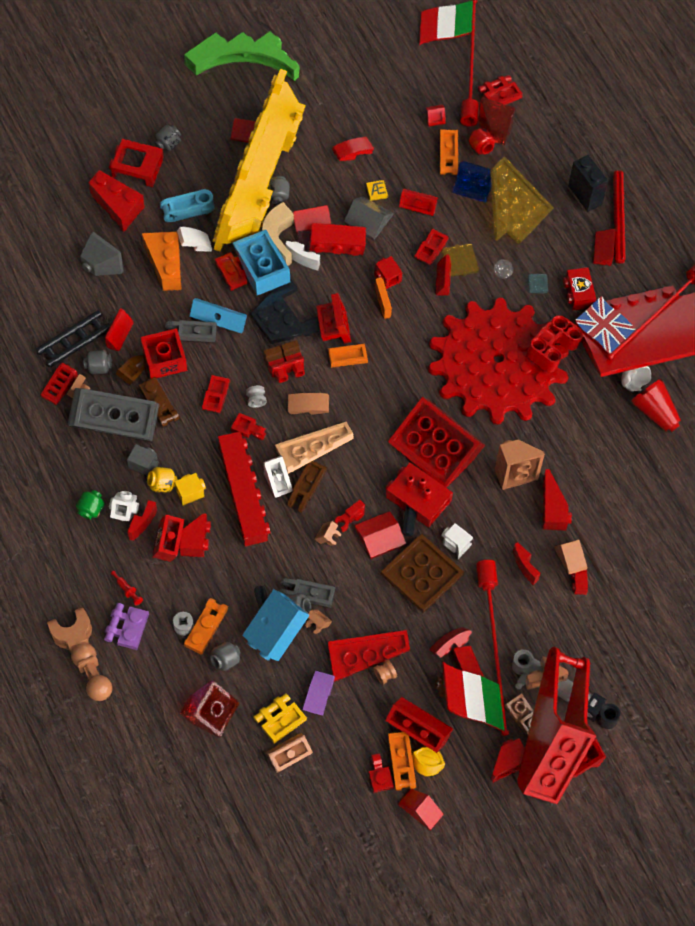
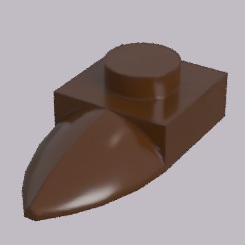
[116,355,146,385]

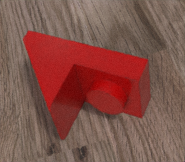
[573,739,606,778]

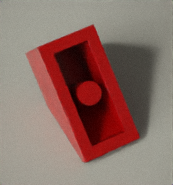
[491,738,525,783]

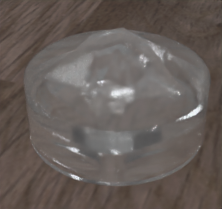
[494,259,513,279]

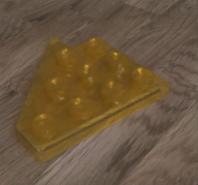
[491,157,554,244]

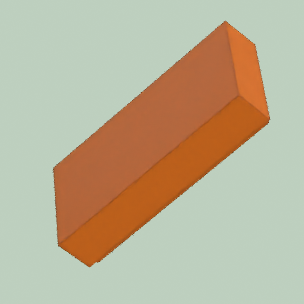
[375,278,392,319]
[328,344,368,368]

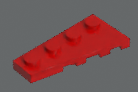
[328,630,410,682]

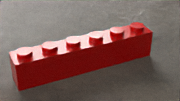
[218,432,270,546]

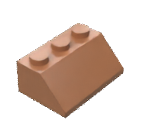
[495,440,544,490]

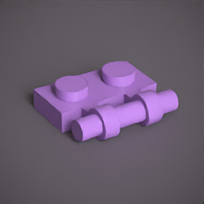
[104,603,149,650]

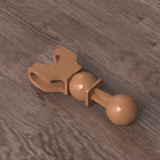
[47,607,112,701]

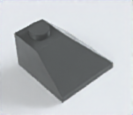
[80,232,124,276]

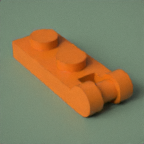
[440,130,458,175]
[184,598,228,655]
[388,732,416,791]

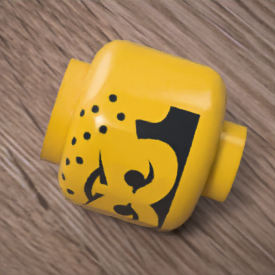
[147,467,177,493]

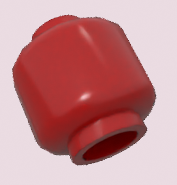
[469,128,495,155]

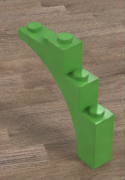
[184,32,300,80]

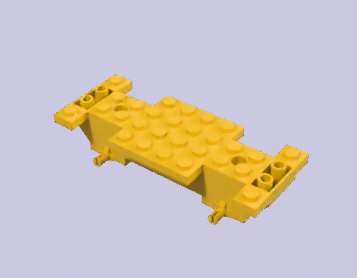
[212,69,306,252]

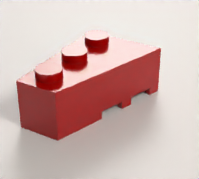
[89,170,145,232]

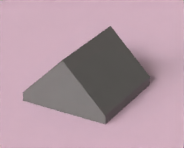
[344,197,393,240]

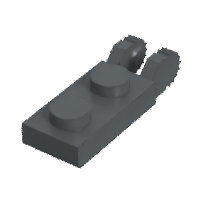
[165,320,217,342]
[278,578,335,608]

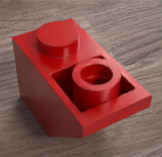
[180,514,211,557]

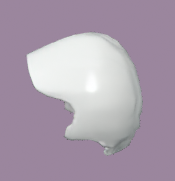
[621,366,651,392]

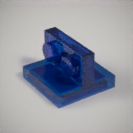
[452,161,497,203]

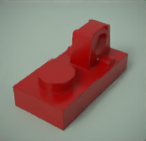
[399,188,438,216]

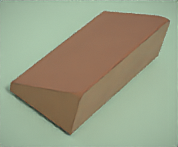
[266,733,313,773]

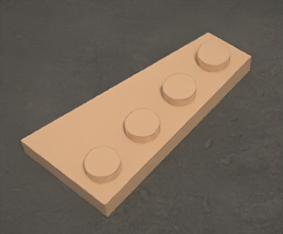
[275,422,354,474]

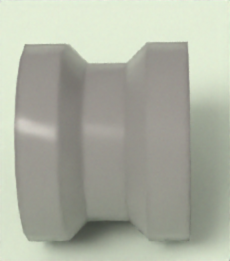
[246,385,267,408]
[173,612,194,636]

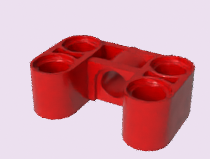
[526,315,583,372]

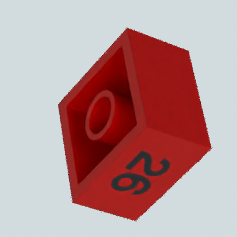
[141,328,187,379]

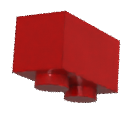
[571,569,588,595]

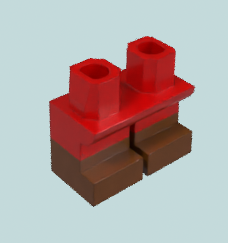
[264,340,305,383]

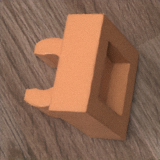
[66,374,91,398]
[314,521,341,546]
[306,609,332,634]

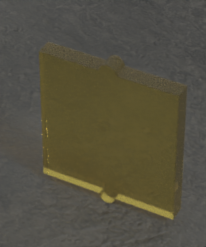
[443,244,479,277]

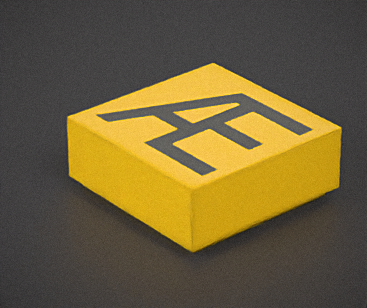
[366,180,388,201]

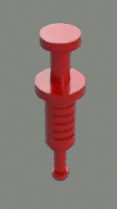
[111,570,143,606]

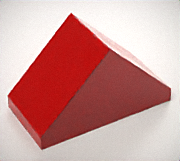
[398,789,443,831]

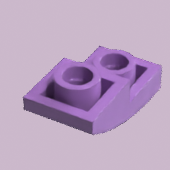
[303,671,335,715]

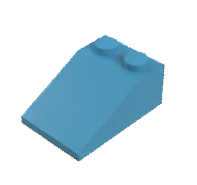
[233,230,290,295]

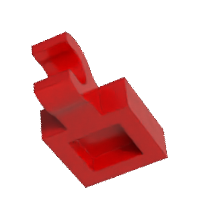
[231,413,266,440]
[334,500,365,532]
[369,753,394,793]

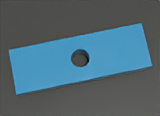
[190,298,247,333]

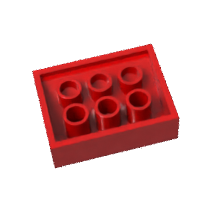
[388,397,485,488]

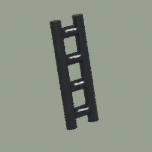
[36,310,111,368]

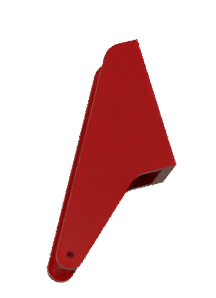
[518,647,596,804]

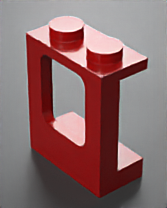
[109,139,164,187]

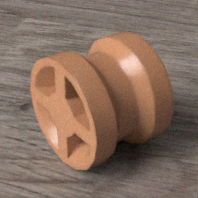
[373,660,397,685]

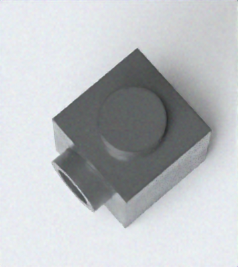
[127,444,159,476]

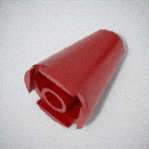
[631,379,681,432]

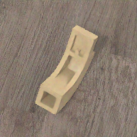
[262,202,294,265]

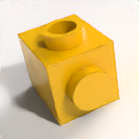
[175,473,206,505]

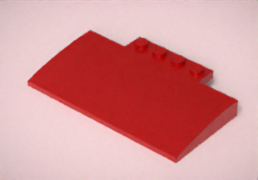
[575,286,695,377]

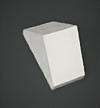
[264,456,293,498]

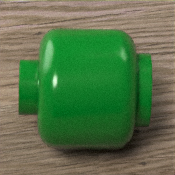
[76,490,105,520]

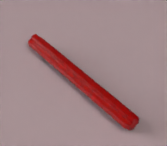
[613,170,625,264]

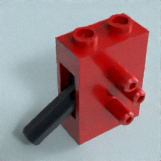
[385,463,453,537]

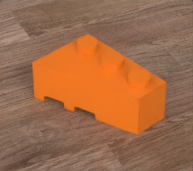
[142,232,181,291]

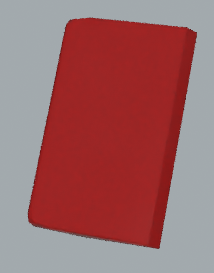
[231,118,256,143]
[293,205,331,233]
[593,229,615,266]
[436,254,451,295]
[105,308,134,351]
[452,646,484,677]

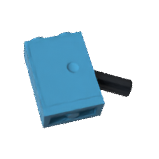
[242,586,309,661]

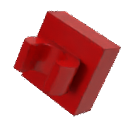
[426,105,446,126]

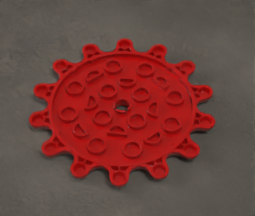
[428,297,569,425]

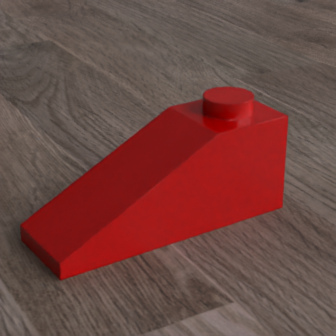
[543,469,572,531]

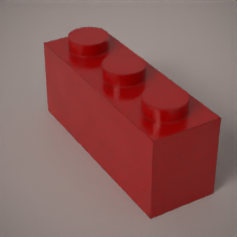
[309,223,366,256]
[385,697,453,753]

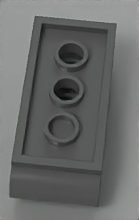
[67,388,160,442]

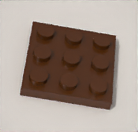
[381,534,464,613]

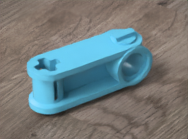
[160,189,215,222]

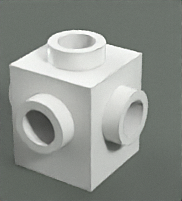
[109,491,139,521]

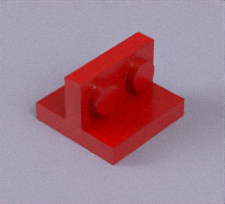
[316,293,351,344]

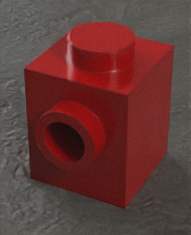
[374,256,402,289]

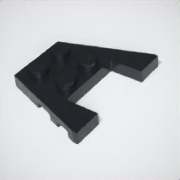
[251,278,321,344]

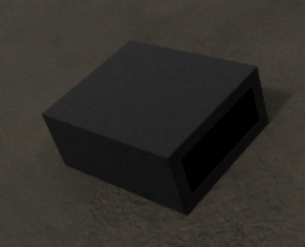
[568,155,608,212]

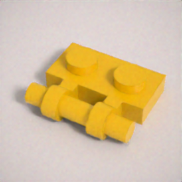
[253,693,307,744]

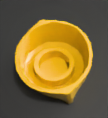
[412,746,445,776]

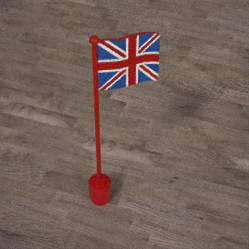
[575,265,695,360]

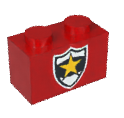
[563,267,596,311]
[152,514,185,562]

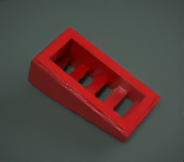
[41,363,78,405]

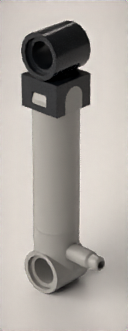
[512,649,620,729]

